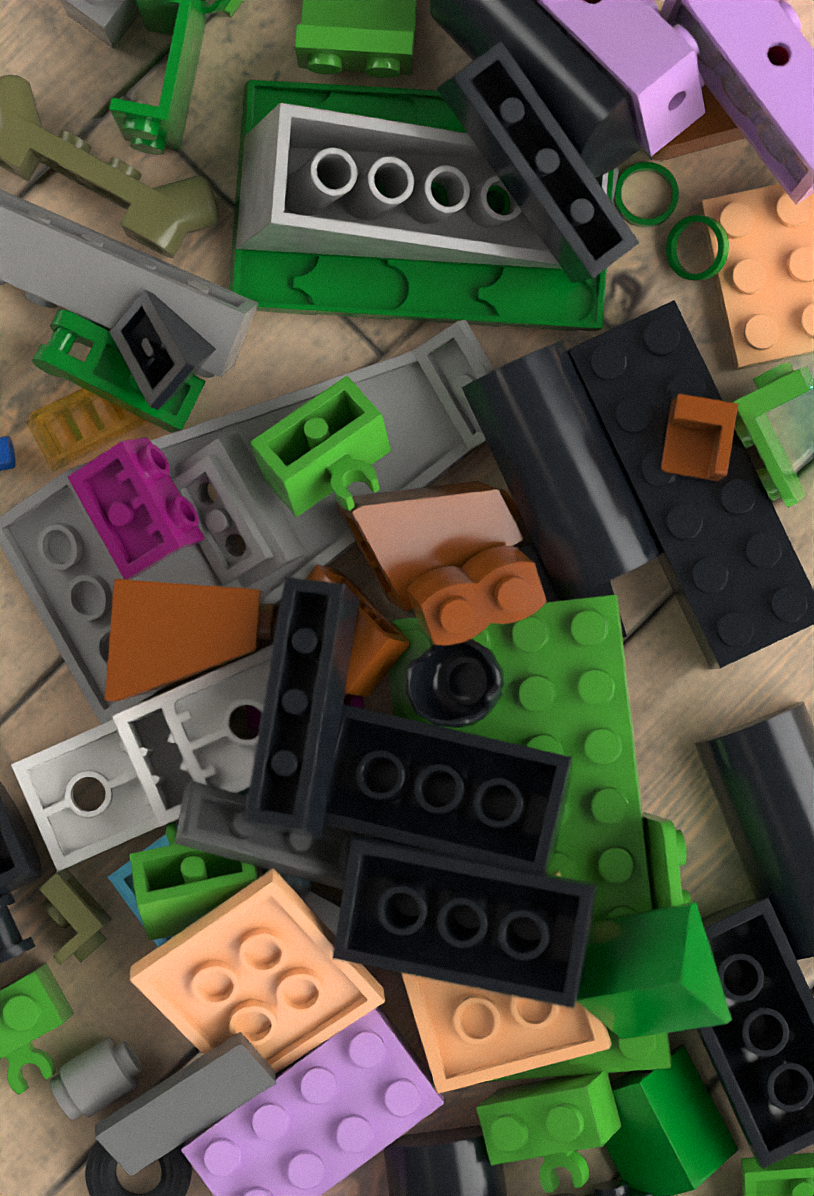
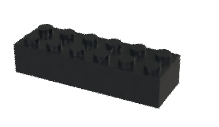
[568,300,814,670]

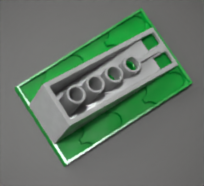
[228,80,614,332]

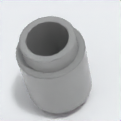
[50,1037,142,1120]

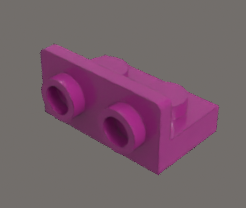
[67,437,204,580]

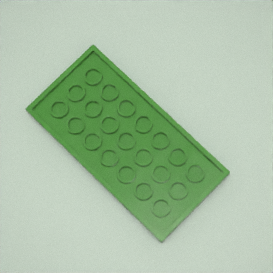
[389,594,672,1082]

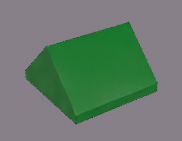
[577,902,732,1039]
[605,1044,739,1196]

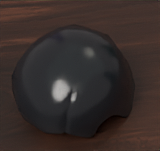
[406,638,504,728]

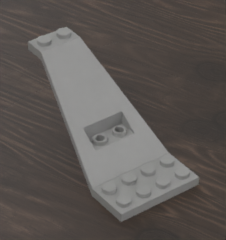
[0,320,494,725]

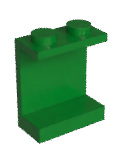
[109,0,207,155]

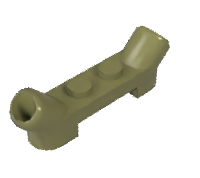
[0,75,219,259]

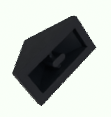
[110,290,216,410]

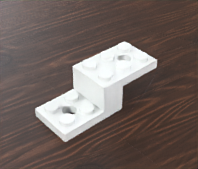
[11,645,273,872]

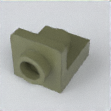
[39,868,112,965]

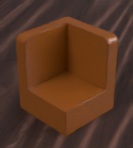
[661,394,738,482]

